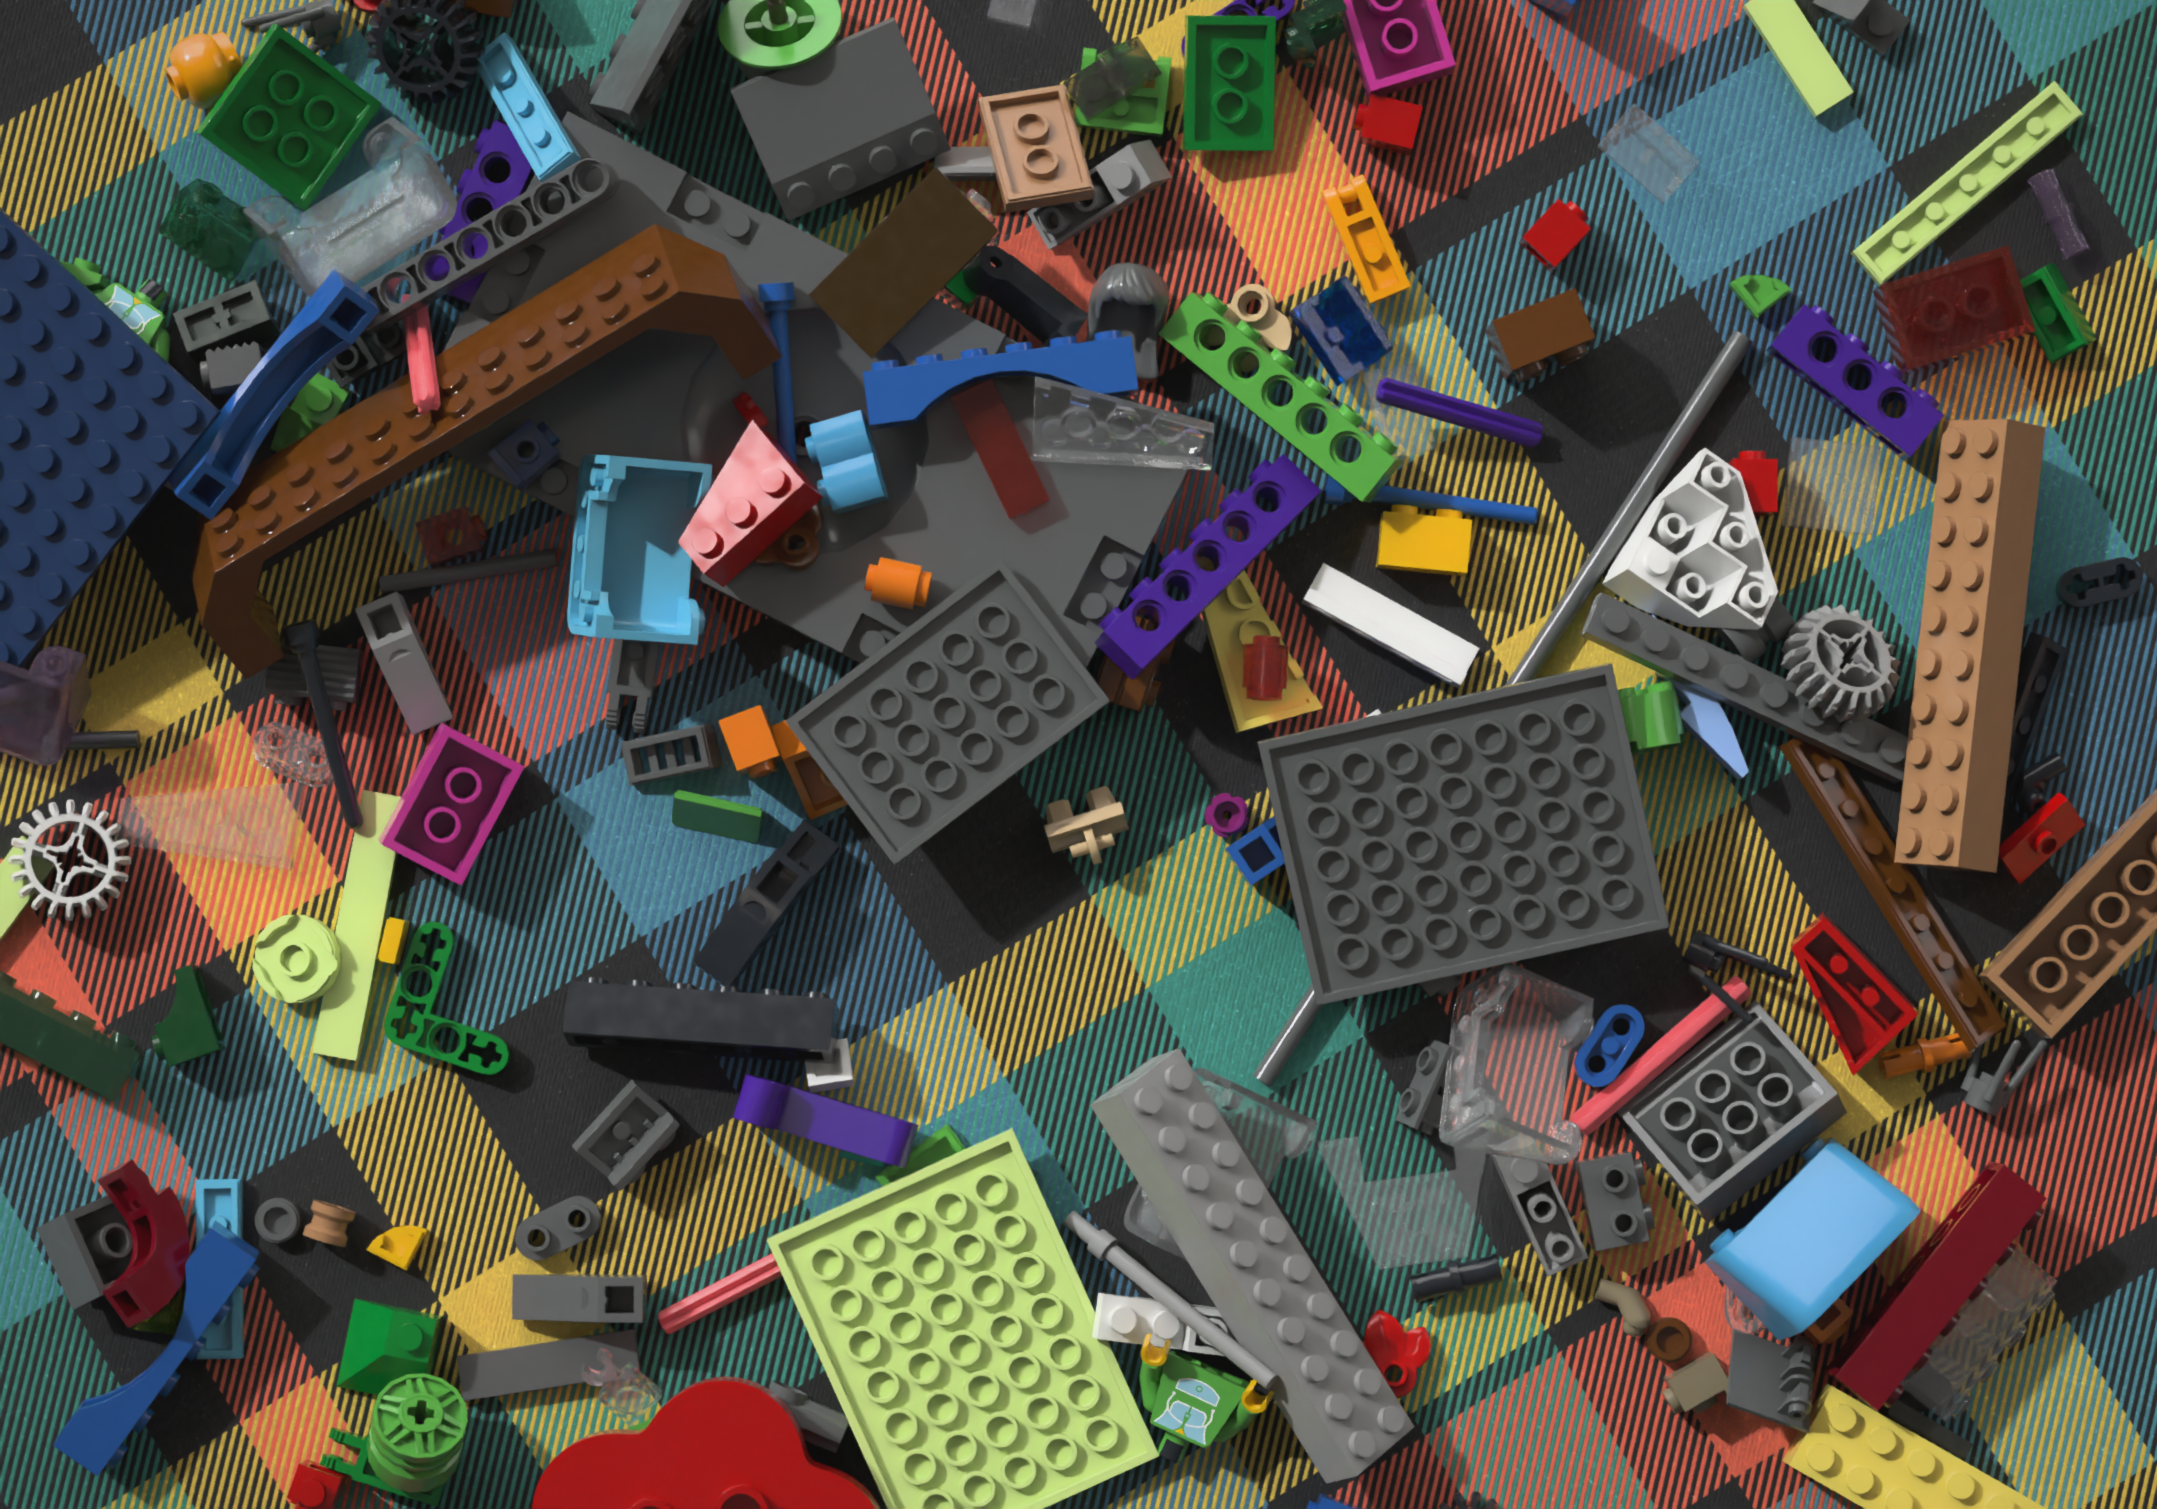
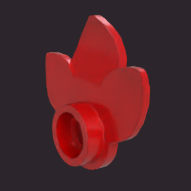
[1362,1310,1431,1398]

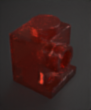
[415,506,488,568]

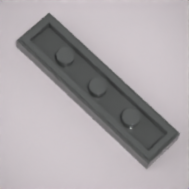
[457,1328,642,1401]

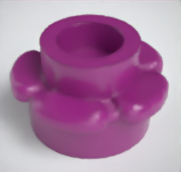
[1205,793,1248,837]

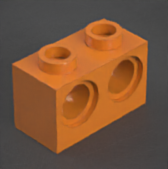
[718,705,783,779]

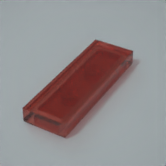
[951,378,1050,520]

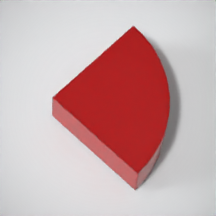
[731,391,770,430]

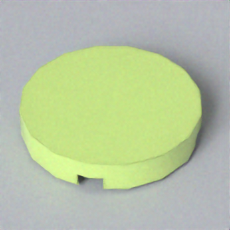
[252,915,341,1003]

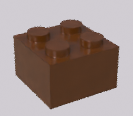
[1485,288,1595,384]

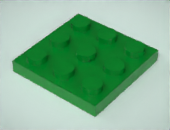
[196,23,382,211]

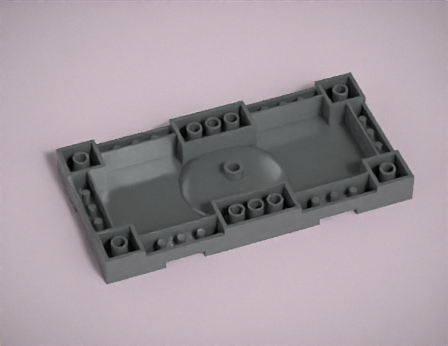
[443,111,1205,758]

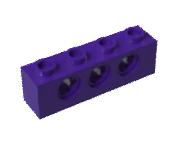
[433,120,535,306]
[1766,304,1944,461]

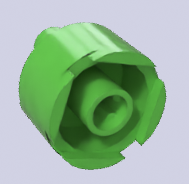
[1618,681,1686,756]

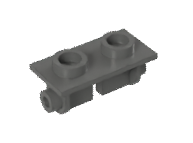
[1395,1038,1467,1135]

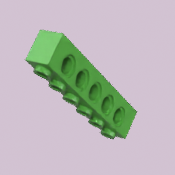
[1158,292,1403,503]

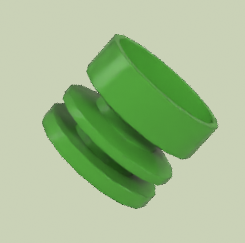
[367,1373,468,1493]

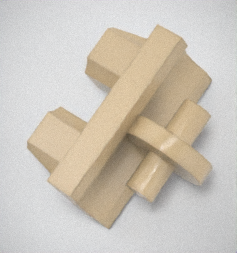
[1044,786,1129,865]

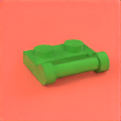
[1075,47,1172,137]

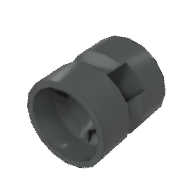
[1714,597,1795,663]

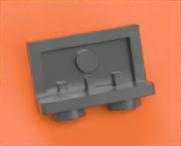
[572,1079,680,1191]

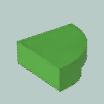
[1728,275,1792,320]

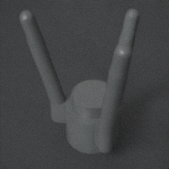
[241,0,342,53]
[1960,1040,2048,1117]

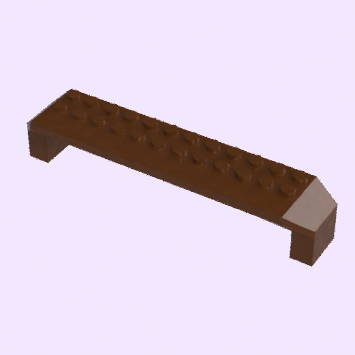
[192,224,782,679]

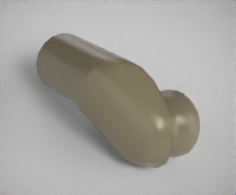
[1594,1278,1651,1337]

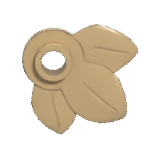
[1207,284,1292,373]

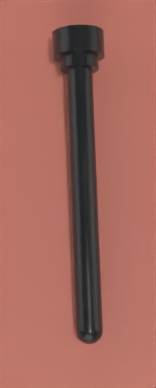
[281,619,363,829]

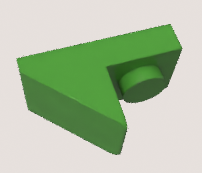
[270,373,352,452]

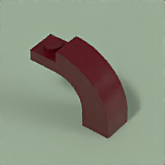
[97,1159,189,1328]

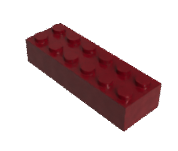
[1823,1161,2047,1411]

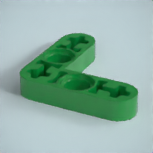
[384,921,511,1075]

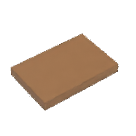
[978,84,1094,213]

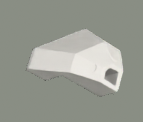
[1602,448,1778,630]

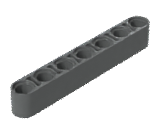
[361,158,619,335]

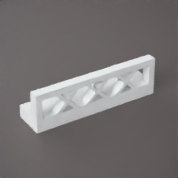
[1302,563,1479,688]

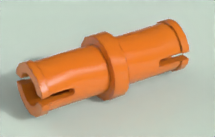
[1877,1033,1972,1080]

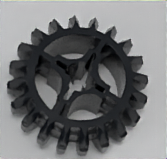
[365,0,486,104]

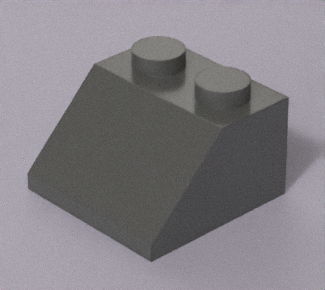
[36,1196,133,1310]

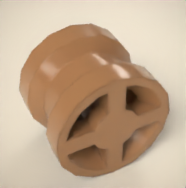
[303,1200,356,1247]

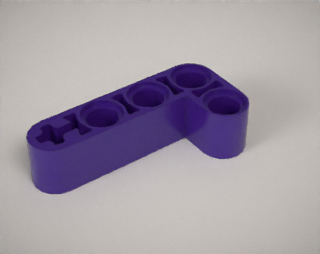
[733,1074,919,1168]

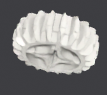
[8,800,131,921]

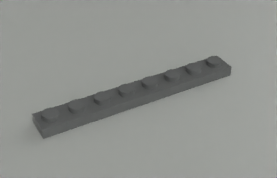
[1581,592,1908,784]

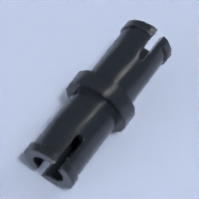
[1409,1253,1503,1303]

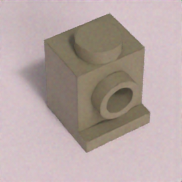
[1662,1351,1728,1415]

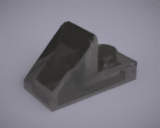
[1063,36,1162,122]

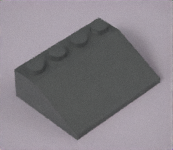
[588,0,715,136]
[730,17,951,221]
[1617,1000,1847,1224]

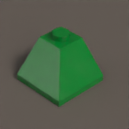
[336,1298,443,1395]

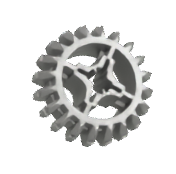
[1781,604,1900,723]

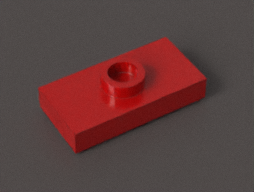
[1998,792,2085,885]

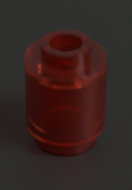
[1242,635,1288,701]

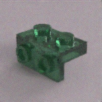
[1284,0,1347,70]
[158,178,270,282]

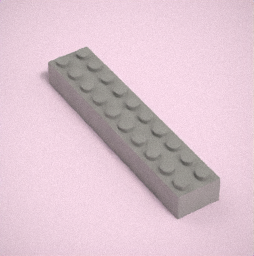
[1090,1048,1414,1483]

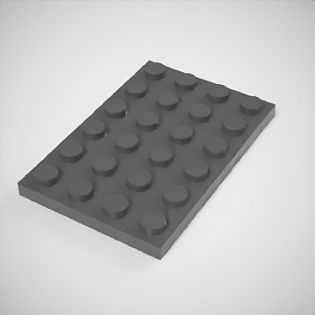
[785,557,1110,865]

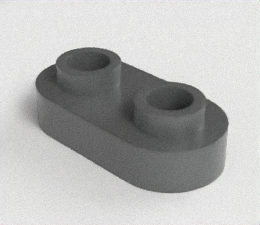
[515,1196,602,1260]

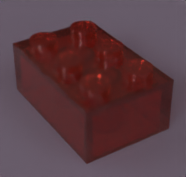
[1873,246,2035,375]

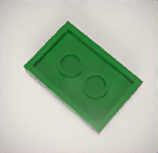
[1183,15,1276,151]

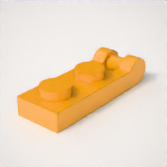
[1321,174,1411,305]

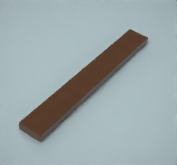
[1780,737,2008,1051]

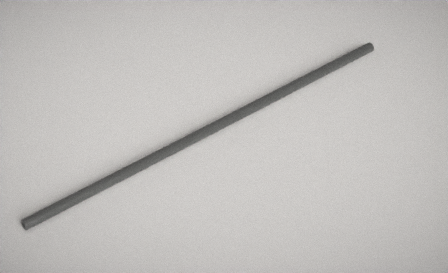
[1252,331,1753,1087]

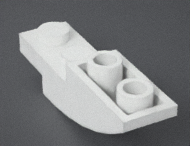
[1092,1293,1238,1356]

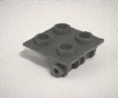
[1726,1328,1816,1433]

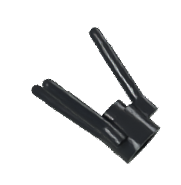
[1682,930,1792,1024]

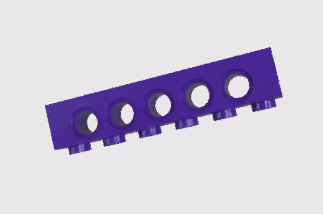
[1095,453,1321,680]

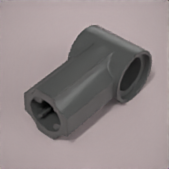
[768,1380,849,1453]

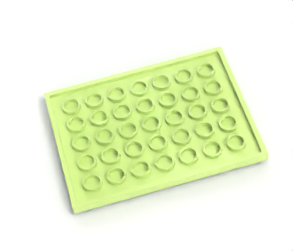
[767,1128,1159,1509]

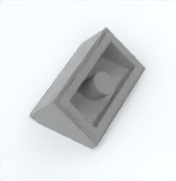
[934,146,997,181]

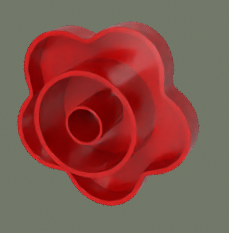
[532,1377,880,1509]

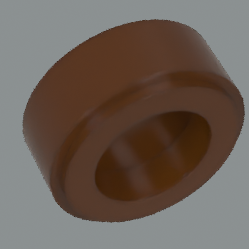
[1646,1317,1692,1362]

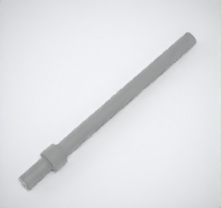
[1063,1211,1278,1389]

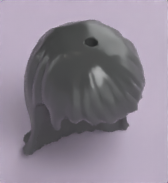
[1086,262,1169,381]

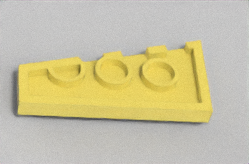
[1196,556,1323,733]

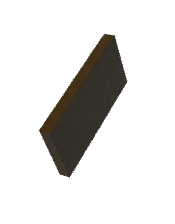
[809,167,1000,359]

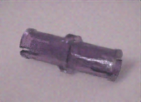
[2027,168,2091,260]

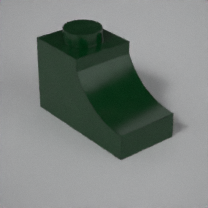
[152,965,226,1067]

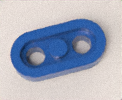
[1574,1005,1645,1087]

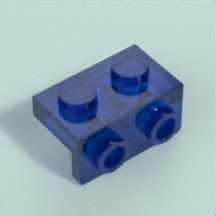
[1289,275,1393,387]

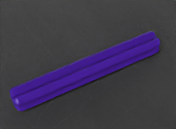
[1375,377,1543,447]

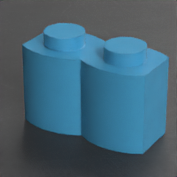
[805,410,889,515]

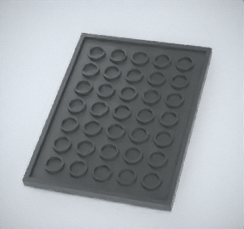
[1258,662,1670,1005]

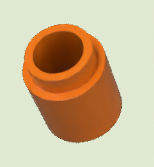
[864,557,933,610]

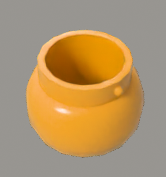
[165,31,243,109]

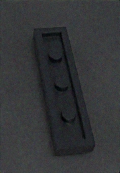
[2003,632,2068,815]

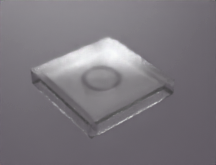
[1782,437,1881,536]

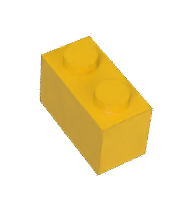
[1376,505,1472,576]

